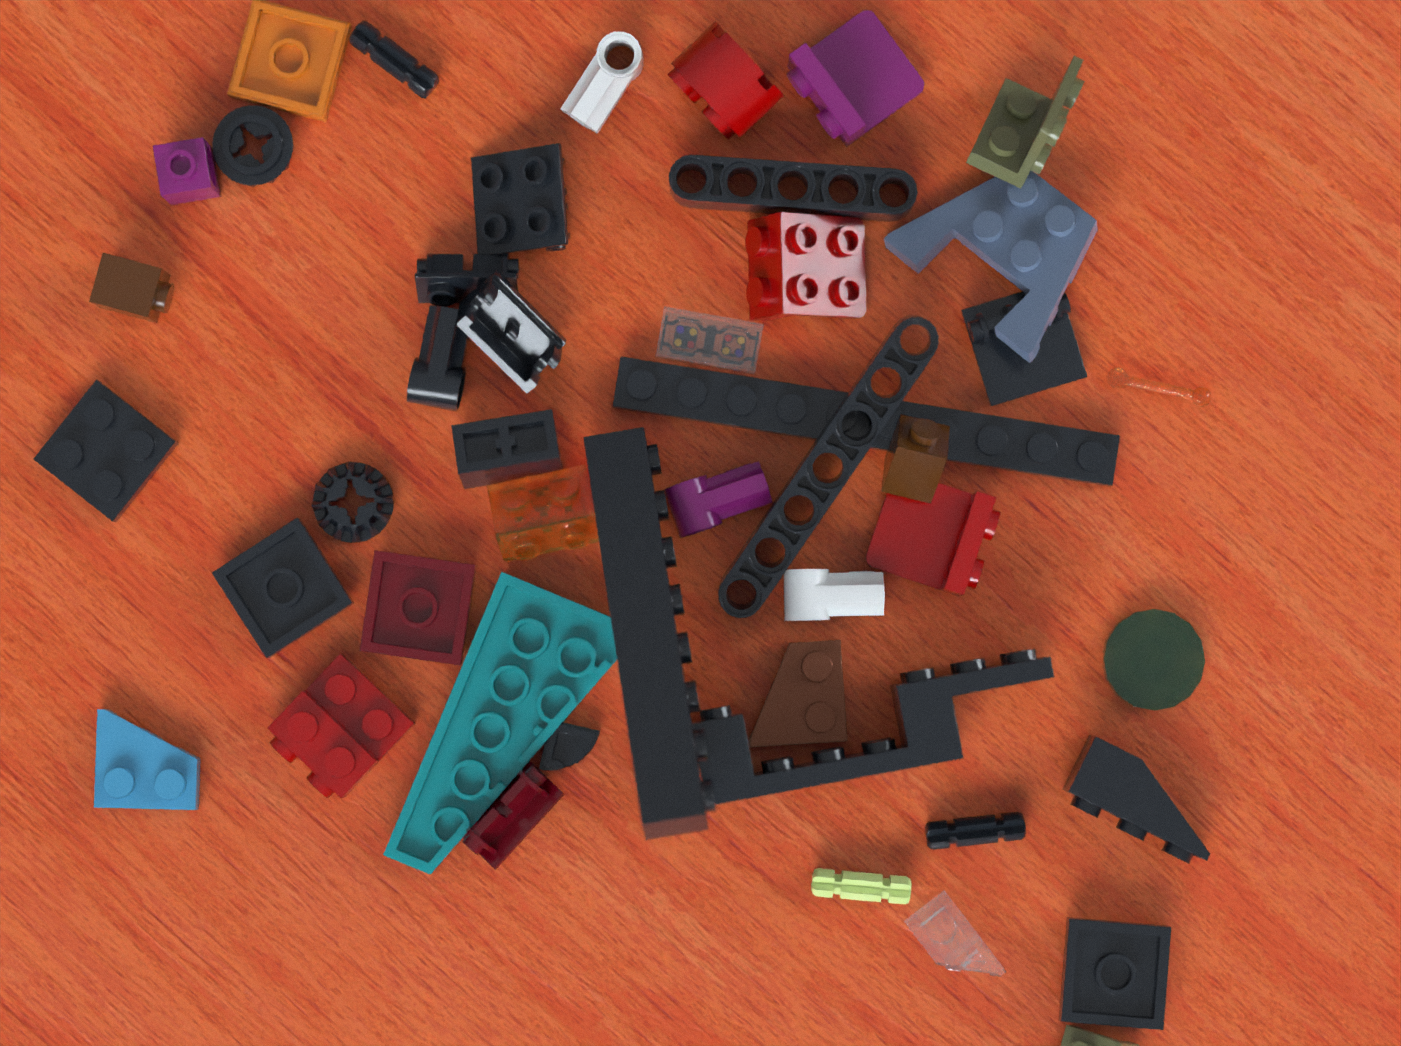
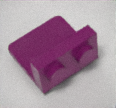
[786,10,924,147]

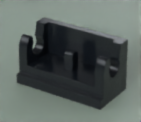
[456,270,566,393]
[451,409,564,489]

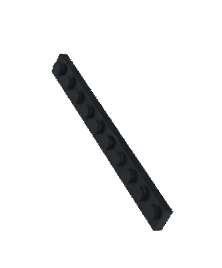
[613,357,1120,487]

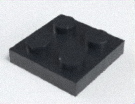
[34,380,179,522]
[212,518,354,658]
[1059,917,1171,1030]

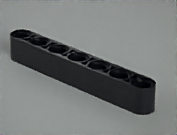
[719,315,939,618]

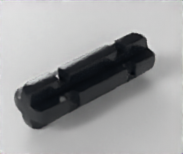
[349,21,439,98]
[925,812,1026,850]

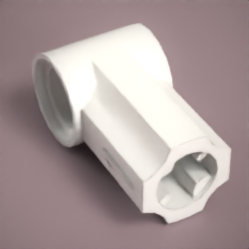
[561,31,643,134]
[784,569,885,621]

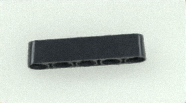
[669,155,917,222]

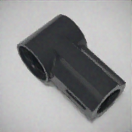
[407,305,469,412]

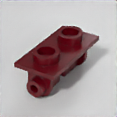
[463,761,565,870]

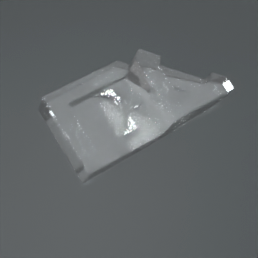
[904,890,1006,977]

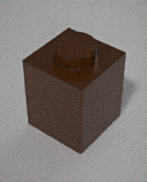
[89,253,174,323]
[881,414,950,503]

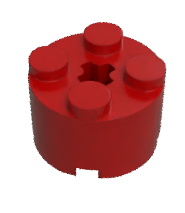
[667,21,784,140]

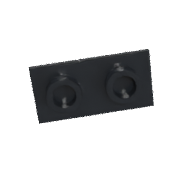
[415,253,519,307]

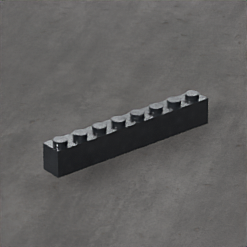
[583,427,716,840]

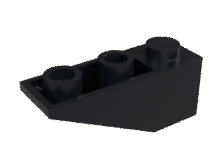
[1062,735,1210,864]

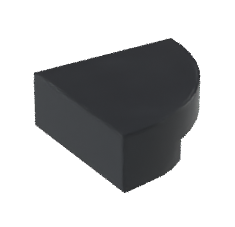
[539,722,600,770]

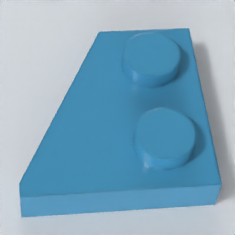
[94,709,201,810]

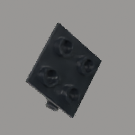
[471,143,570,254]
[961,291,1088,406]

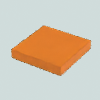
[227,0,352,122]

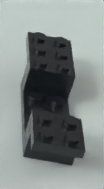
[692,649,1054,805]

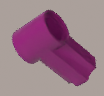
[664,461,773,538]

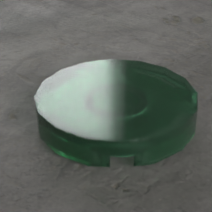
[1102,609,1205,711]

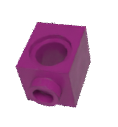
[153,137,221,205]

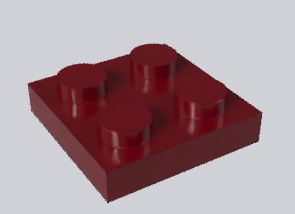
[359,550,477,666]

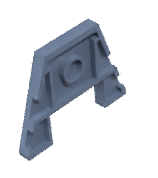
[884,171,1098,363]

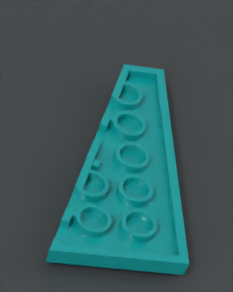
[383,572,617,874]

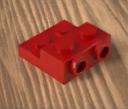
[268,654,415,798]

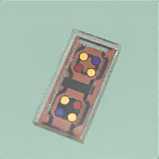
[656,306,764,375]

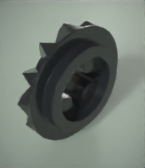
[212,105,294,187]
[312,462,394,543]

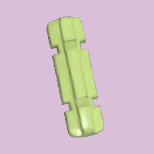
[811,868,912,904]

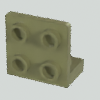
[966,56,1085,189]

